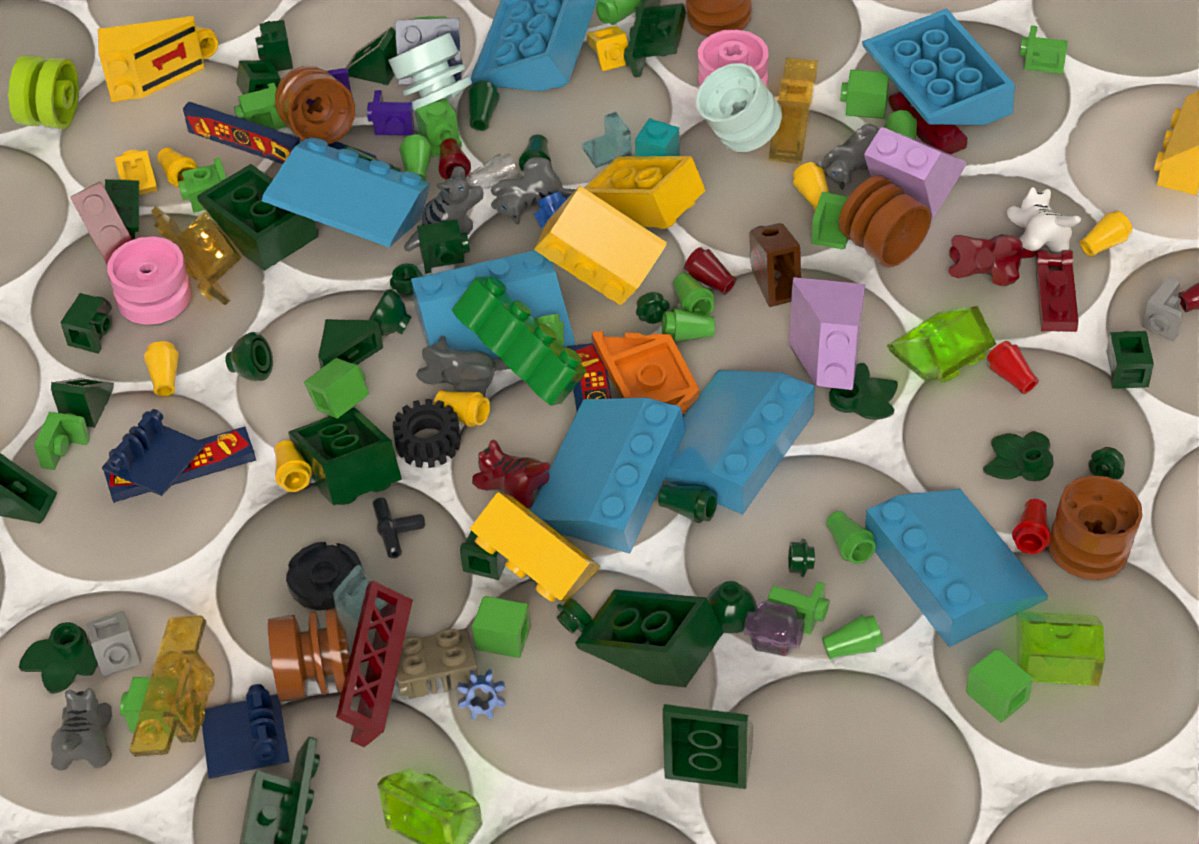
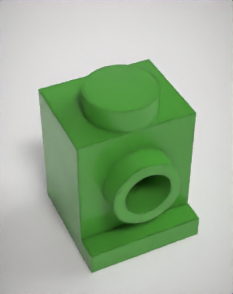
[234,83,286,130]
[416,98,462,157]
[178,157,226,213]

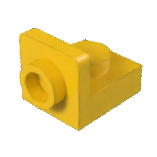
[586,26,628,71]
[115,150,157,195]

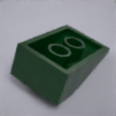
[197,164,318,271]
[288,407,402,506]
[575,589,724,688]
[662,704,753,789]

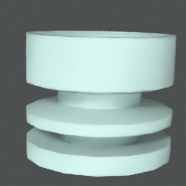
[388,33,472,110]
[696,63,782,152]

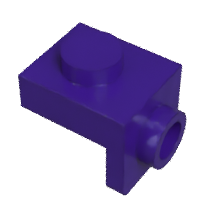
[367,90,415,135]

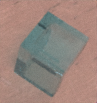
[583,112,631,168]
[333,565,388,623]

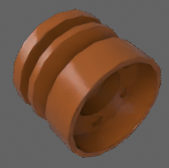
[686,0,752,37]
[274,66,355,145]
[838,175,932,268]
[1049,476,1143,580]
[268,608,350,702]

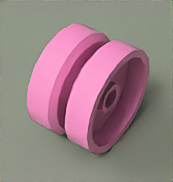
[698,30,769,90]
[107,236,191,325]

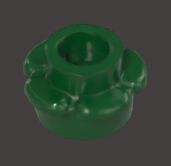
[390,264,423,295]
[636,292,670,324]
[1088,447,1125,480]
[788,539,815,577]
[556,598,592,634]

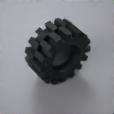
[393,399,461,468]

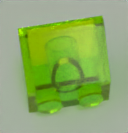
[887,306,996,383]
[1016,611,1105,686]
[377,768,483,844]

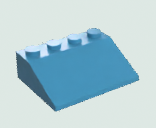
[470,0,597,91]
[862,8,1015,125]
[262,138,431,248]
[411,250,576,358]
[664,370,815,515]
[530,398,686,554]
[865,489,1048,647]

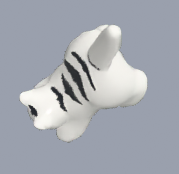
[1007,187,1081,253]

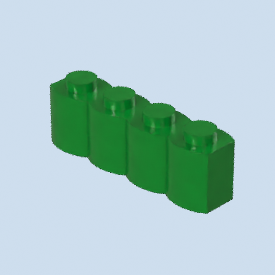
[451,276,587,406]

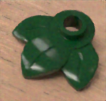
[829,363,898,420]
[983,431,1054,482]
[19,622,98,694]

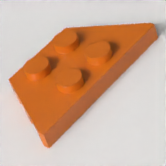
[592,331,700,414]

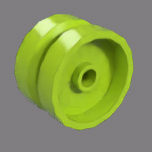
[8,54,79,129]

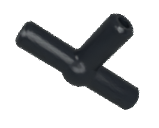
[372,498,425,558]

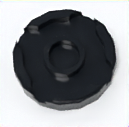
[286,542,363,611]

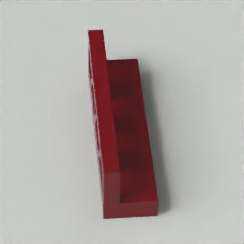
[336,580,413,747]

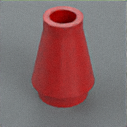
[987,341,1039,394]
[1012,499,1051,554]

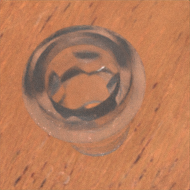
[467,153,519,189]

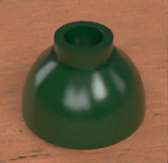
[369,289,412,336]
[225,332,273,381]
[707,581,758,633]

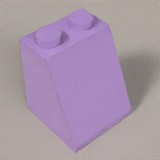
[864,127,967,219]
[789,277,866,390]

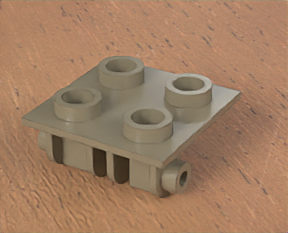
[396,628,478,699]

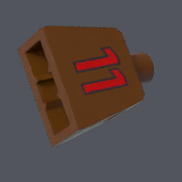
[749,223,801,307]

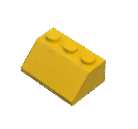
[1154,91,1199,195]
[534,185,667,305]
[470,492,601,603]

